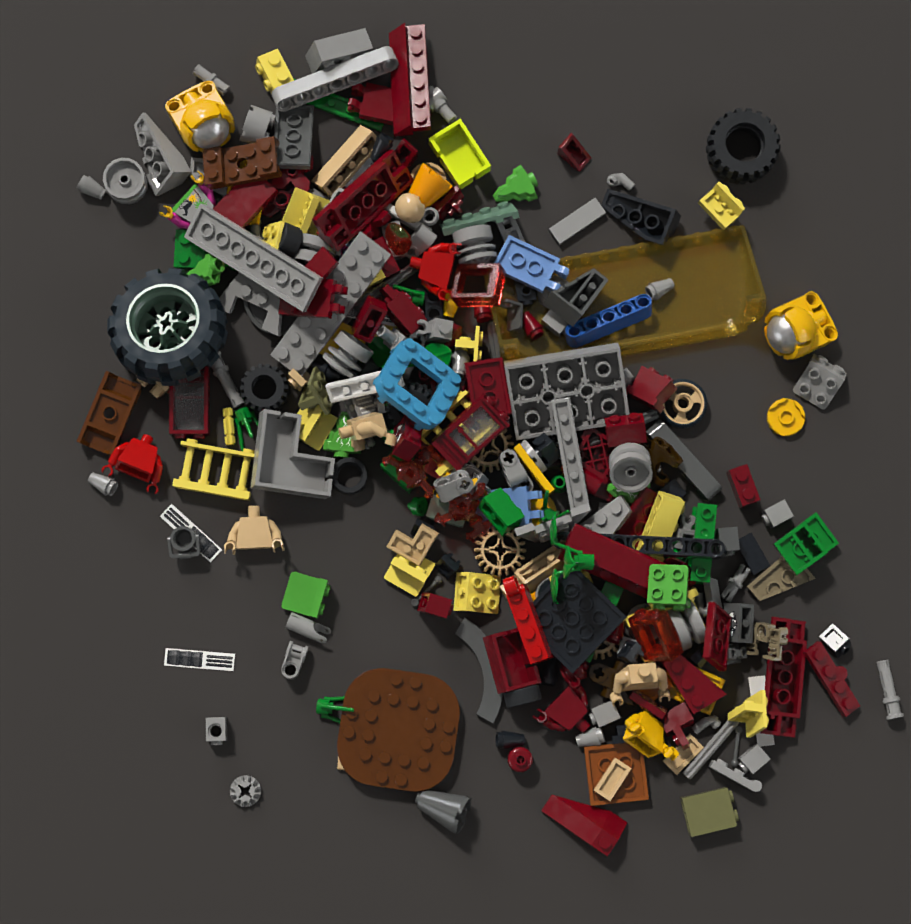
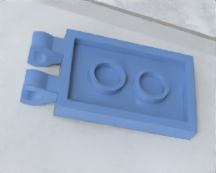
[492,235,570,293]
[473,486,544,530]

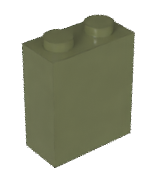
[680,787,739,837]

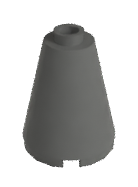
[415,790,472,834]

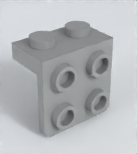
[793,354,847,409]

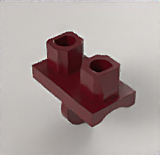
[431,185,465,221]

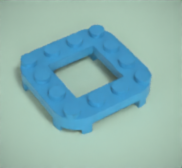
[373,338,461,431]

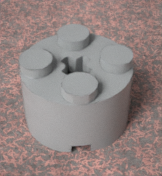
[239,105,276,144]

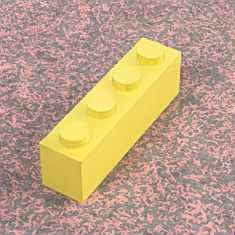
[636,491,685,562]

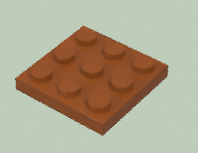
[584,743,649,806]

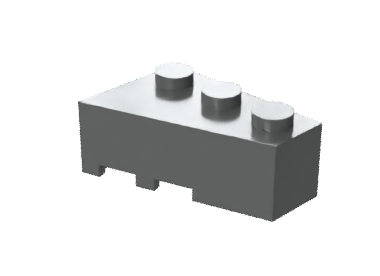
[543,268,609,326]

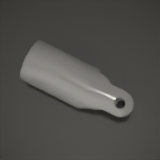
[285,612,331,643]

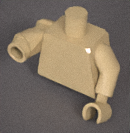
[338,412,397,452]

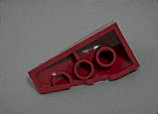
[541,795,628,857]

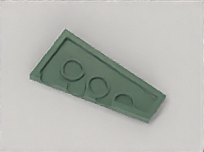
[439,201,520,236]

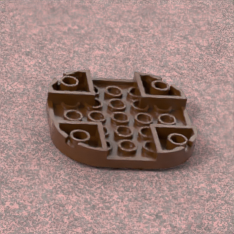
[337,668,460,791]

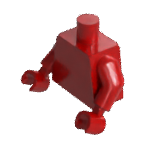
[409,243,462,302]
[101,434,163,494]

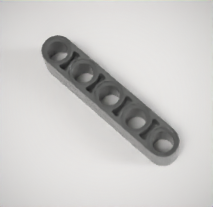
[646,419,722,502]

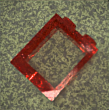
[450,263,506,307]
[628,608,684,662]

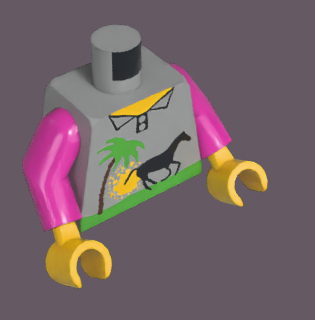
[159,171,216,229]

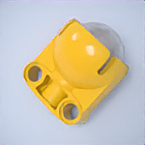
[165,81,235,152]
[764,291,838,360]

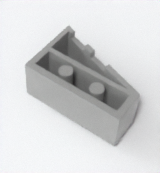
[305,28,373,74]

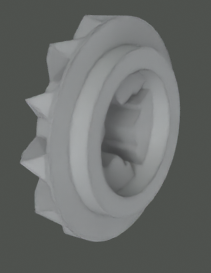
[230,775,261,807]

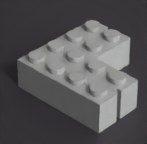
[250,409,335,499]

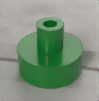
[408,497,428,516]

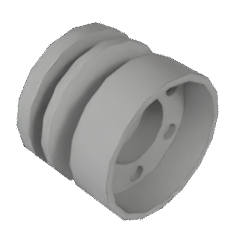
[452,225,497,267]
[322,330,374,378]

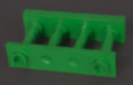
[687,503,717,585]

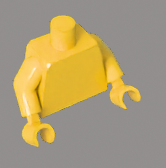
[623,708,679,761]

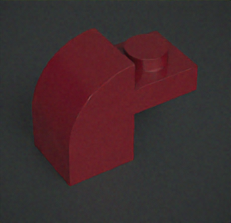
[664,702,694,751]

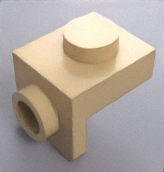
[286,368,311,392]

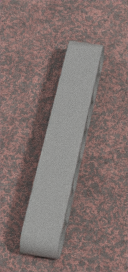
[271,46,399,112]

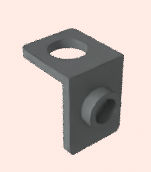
[495,299,523,332]

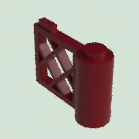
[560,428,617,496]

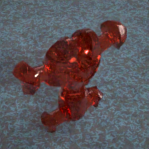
[382,440,445,498]
[434,482,493,543]

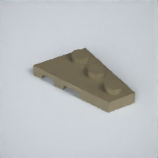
[746,556,816,602]

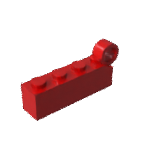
[503,575,553,664]

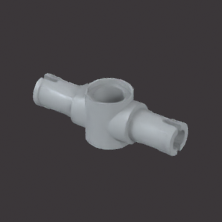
[429,86,457,124]

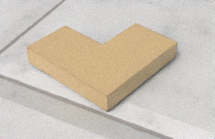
[386,523,439,566]

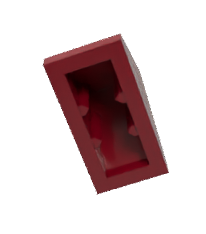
[557,133,591,172]
[395,138,418,168]

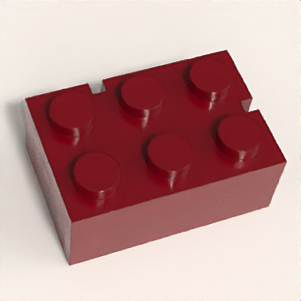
[483,628,541,694]

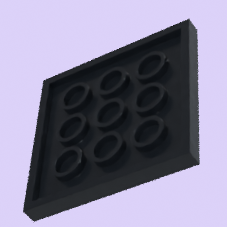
[533,567,627,674]

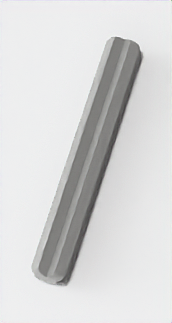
[683,720,739,779]

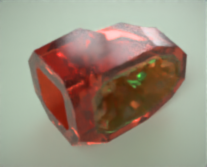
[385,223,412,255]

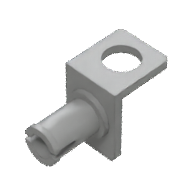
[376,325,407,350]

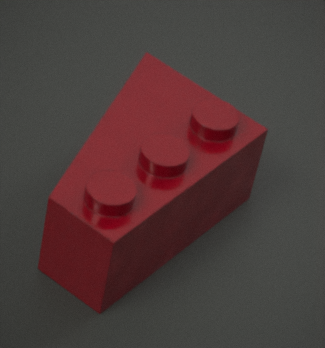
[661,654,726,714]

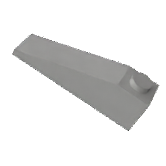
[134,113,191,196]

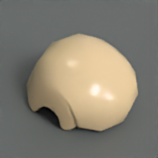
[395,193,425,223]

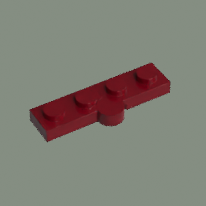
[803,641,860,717]

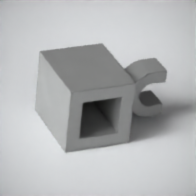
[416,318,453,344]
[672,514,696,549]

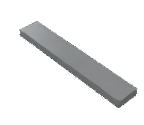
[551,397,590,510]

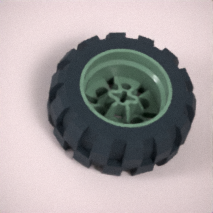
[107,268,228,386]

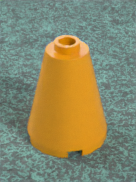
[408,163,453,208]

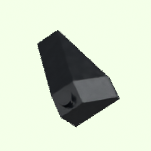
[601,189,681,246]

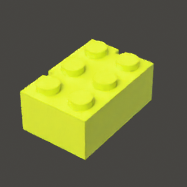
[428,118,491,189]

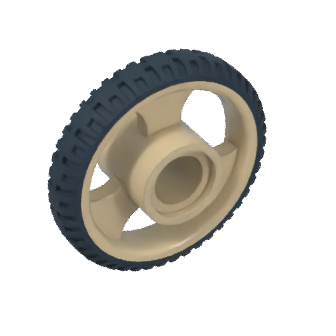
[660,379,707,428]

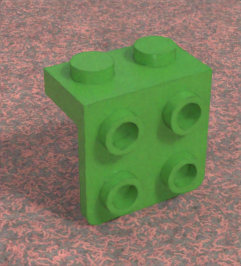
[647,564,691,611]
[282,572,331,619]

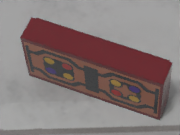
[630,690,667,719]

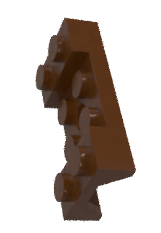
[202,136,282,190]
[77,371,144,456]

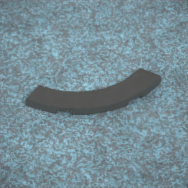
[455,617,503,723]

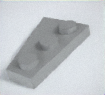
[580,495,633,534]

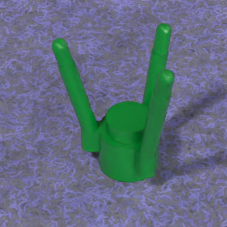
[393,284,425,307]
[234,407,259,451]
[539,490,570,524]
[316,696,354,723]

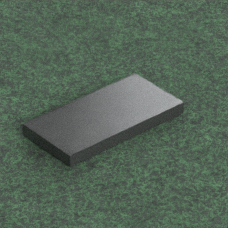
[274,105,314,170]

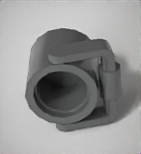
[167,526,201,559]

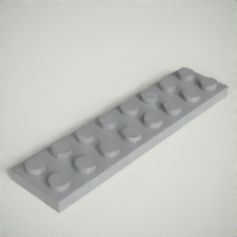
[184,203,323,312]
[270,231,392,377]

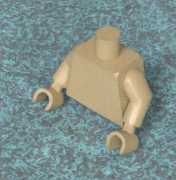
[224,506,285,555]
[610,663,671,706]

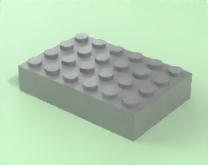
[504,343,630,440]

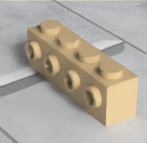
[311,125,377,198]

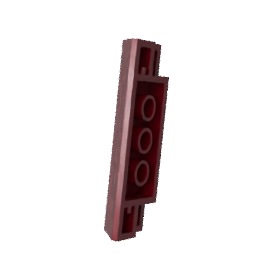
[389,23,431,137]
[312,149,414,252]
[558,523,668,599]
[760,617,807,737]

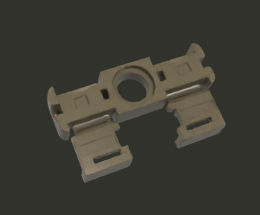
[746,622,788,661]

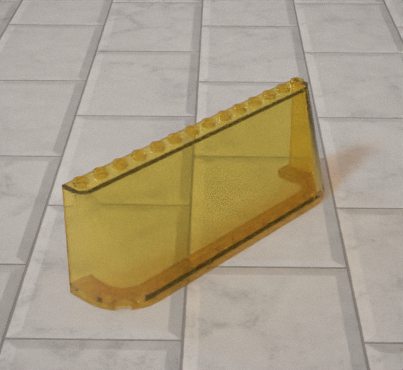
[483,225,767,364]

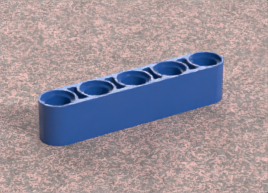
[565,294,652,348]

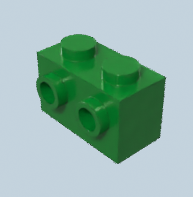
[478,487,525,536]

